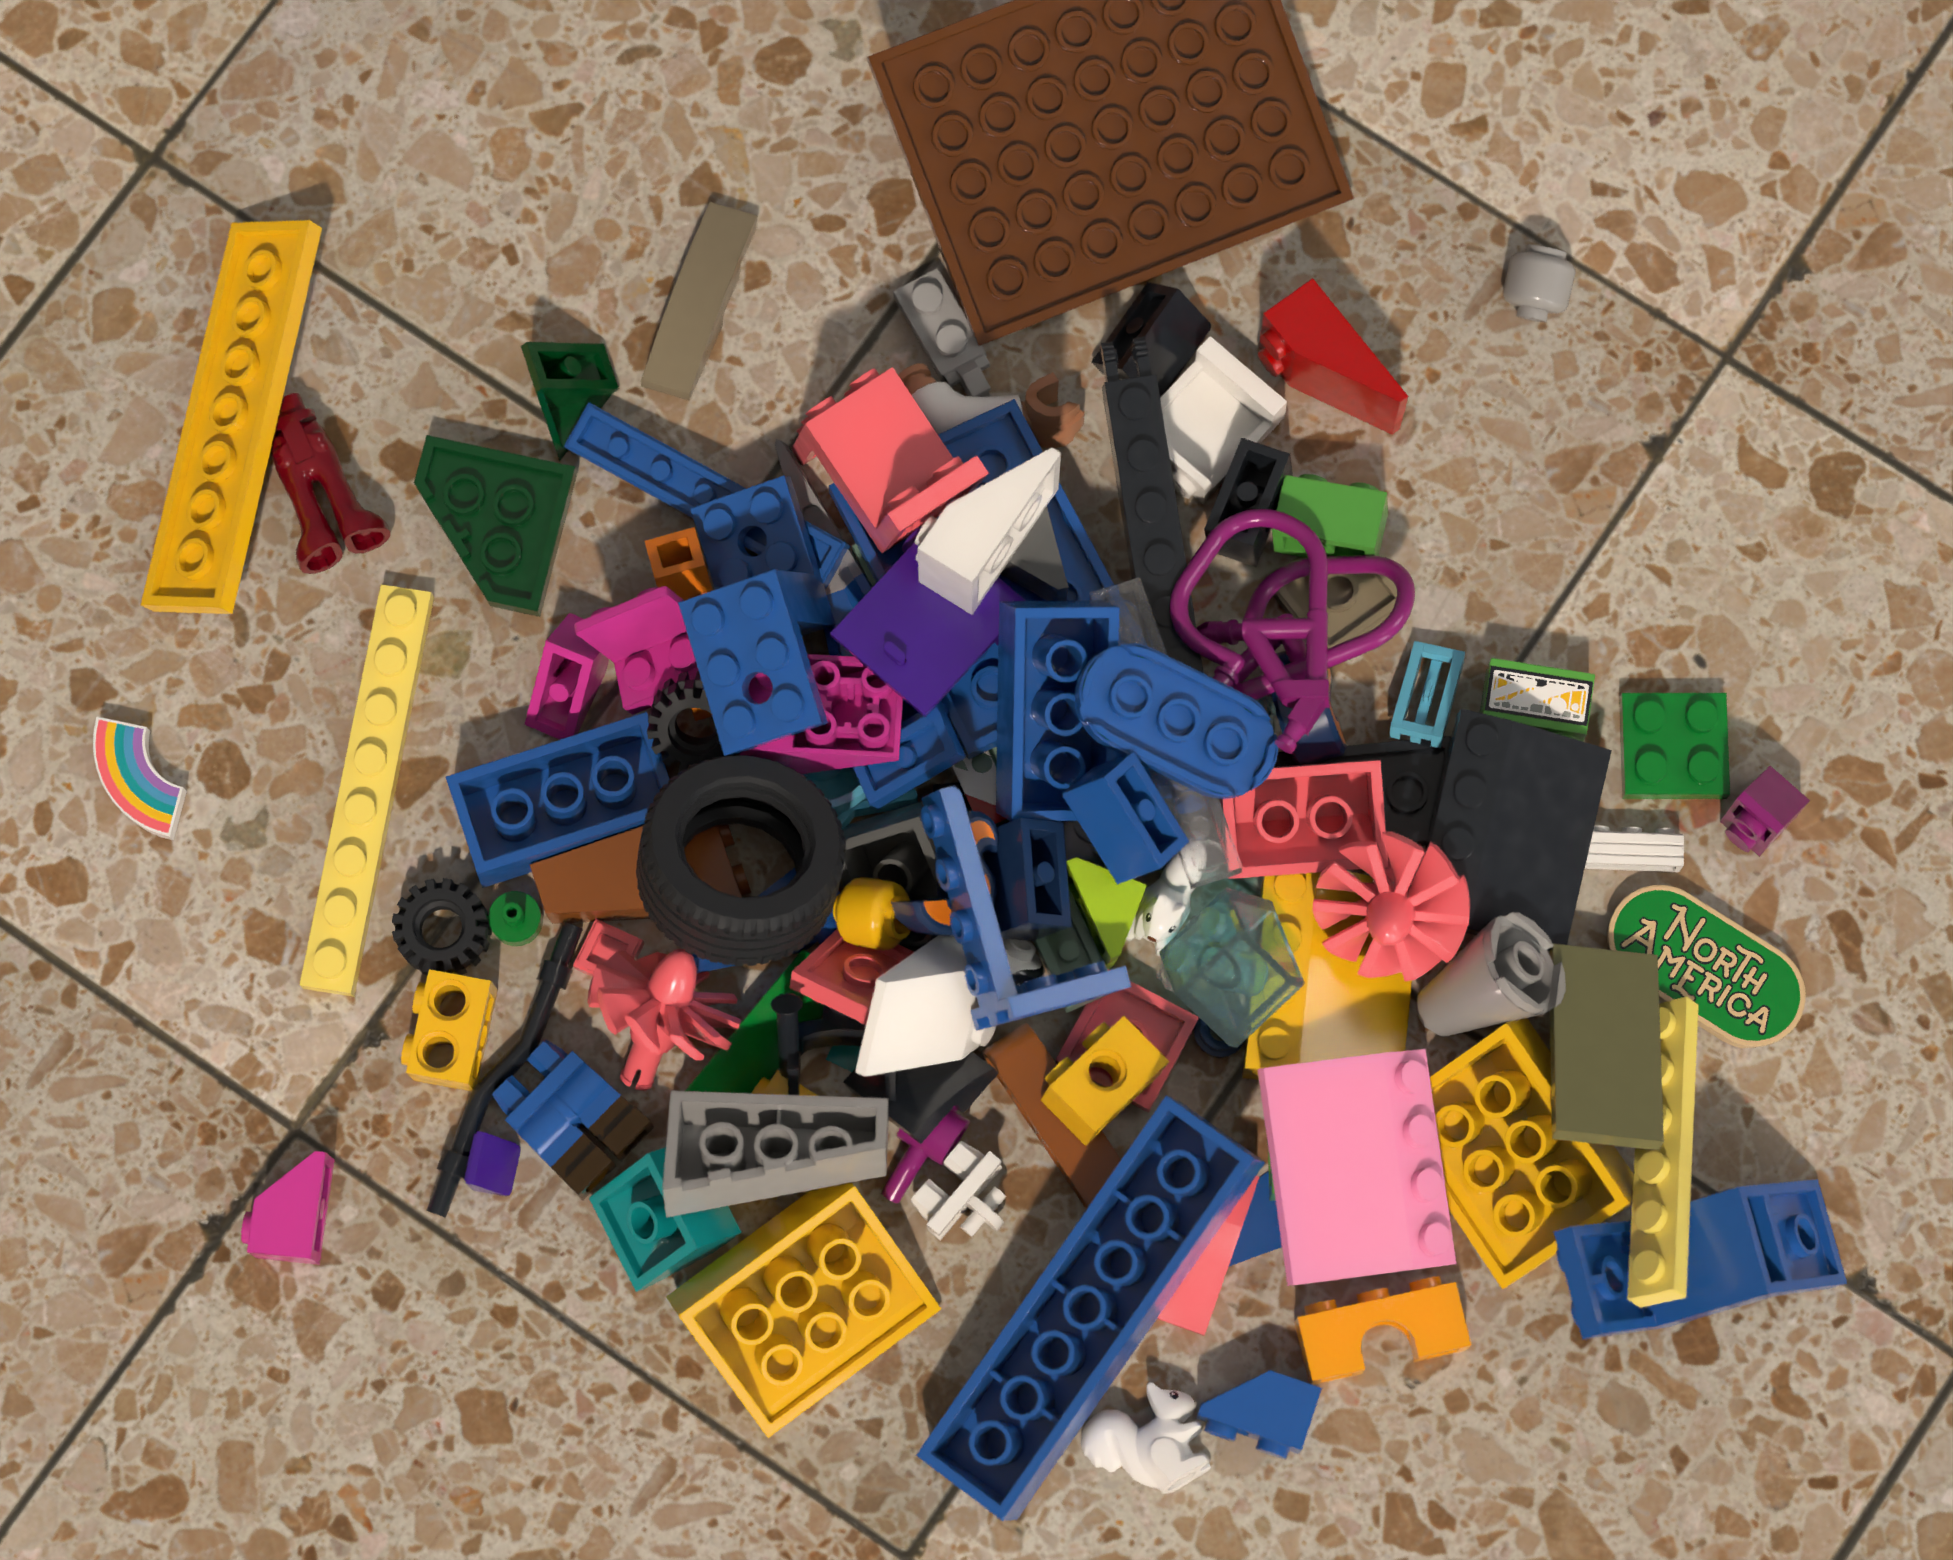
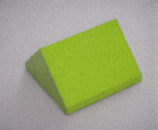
[1066,857,1147,970]

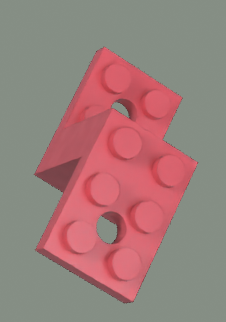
[791,367,989,554]

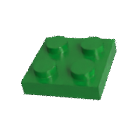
[1619,693,1730,799]

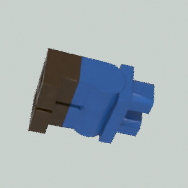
[492,1039,654,1201]

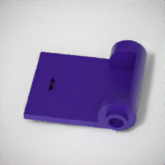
[830,526,1026,717]

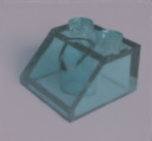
[1159,887,1305,1048]

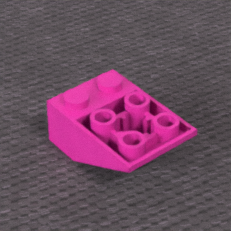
[740,654,906,774]

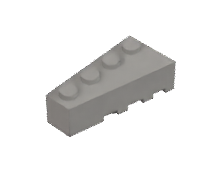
[663,1091,889,1217]

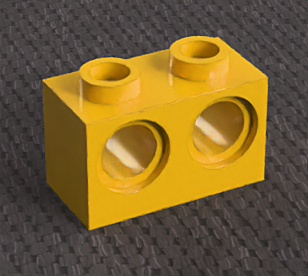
[401,969,498,1091]

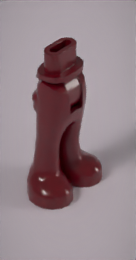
[271,393,391,574]

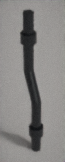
[426,922,583,1218]

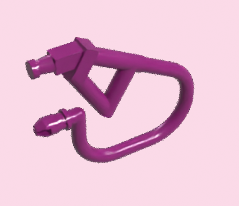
[1170,509,1330,754]
[1196,555,1415,700]

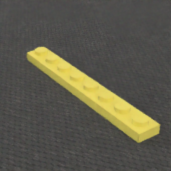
[300,584,434,997]

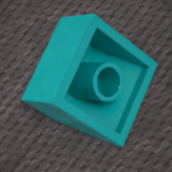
[589,1147,742,1292]

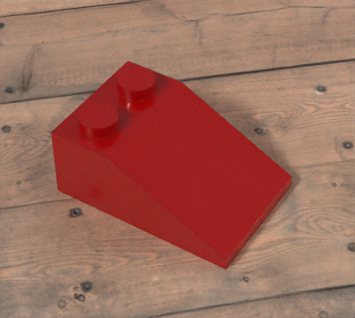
[1258,278,1409,435]

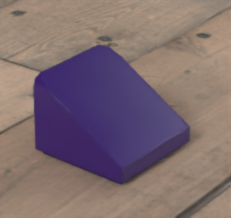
[464,1131,521,1197]

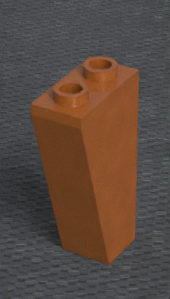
[530,825,751,924]

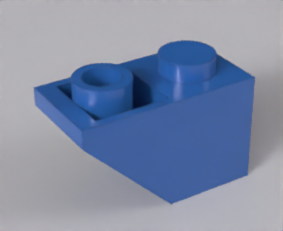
[1196,1370,1322,1459]

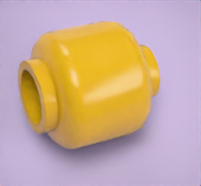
[833,877,911,950]

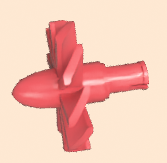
[1313,831,1470,981]
[588,949,742,1091]

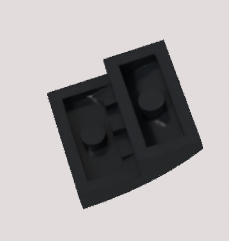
[843,1052,999,1144]

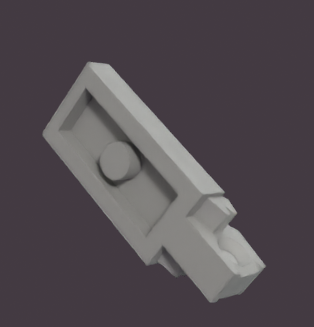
[893,268,991,397]

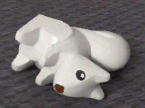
[1126,836,1208,957]
[1080,1382,1211,1494]

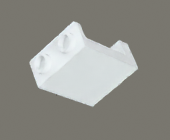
[1160,336,1287,504]

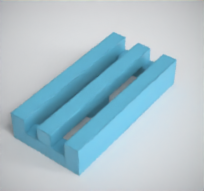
[1390,641,1465,748]

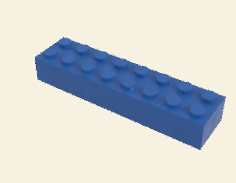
[916,1095,1266,1521]

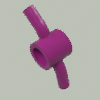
[881,1107,970,1204]

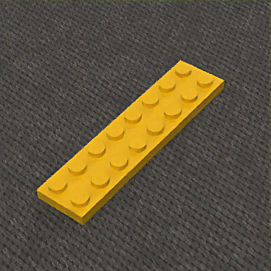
[140,220,322,614]

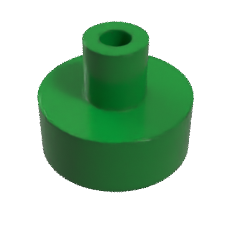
[488,891,543,946]

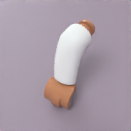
[898,363,1085,449]

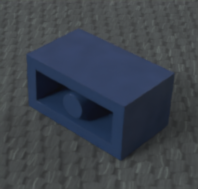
[984,818,1072,941]

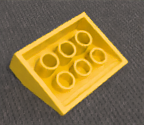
[1242,871,1412,1080]
[1430,1018,1634,1290]
[666,1182,941,1438]

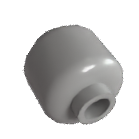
[1503,244,1575,322]

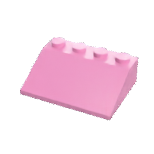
[1258,1049,1456,1286]

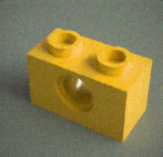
[1041,1016,1169,1146]

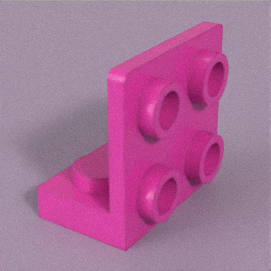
[574,586,699,715]

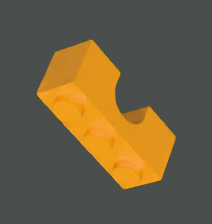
[1294,1276,1472,1385]

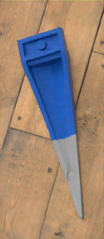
[775,439,966,809]

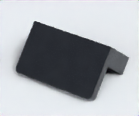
[1091,282,1211,398]

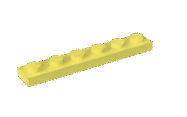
[1627,996,1699,1308]

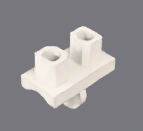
[911,1141,1006,1241]

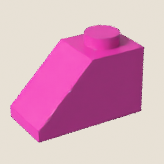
[524,613,609,740]
[241,1151,335,1265]

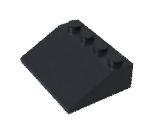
[1423,709,1612,952]

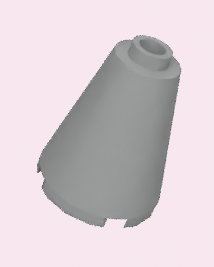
[1417,912,1566,1036]

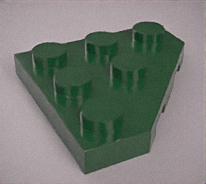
[414,435,578,617]

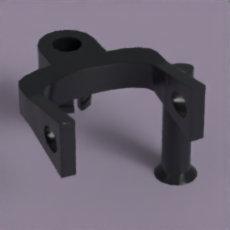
[771,993,897,1101]

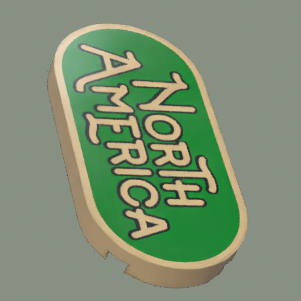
[1607,885,1806,1048]

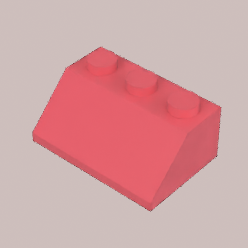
[1219,760,1388,879]

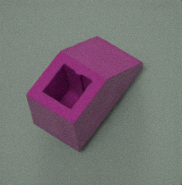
[1720,766,1810,857]

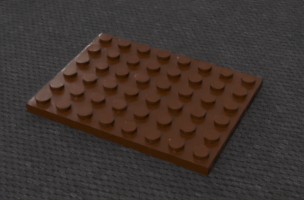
[866,0,1354,346]

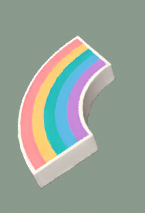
[93,717,187,841]

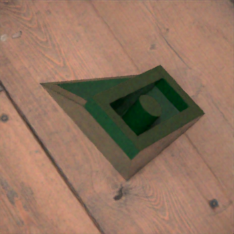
[521,342,619,461]

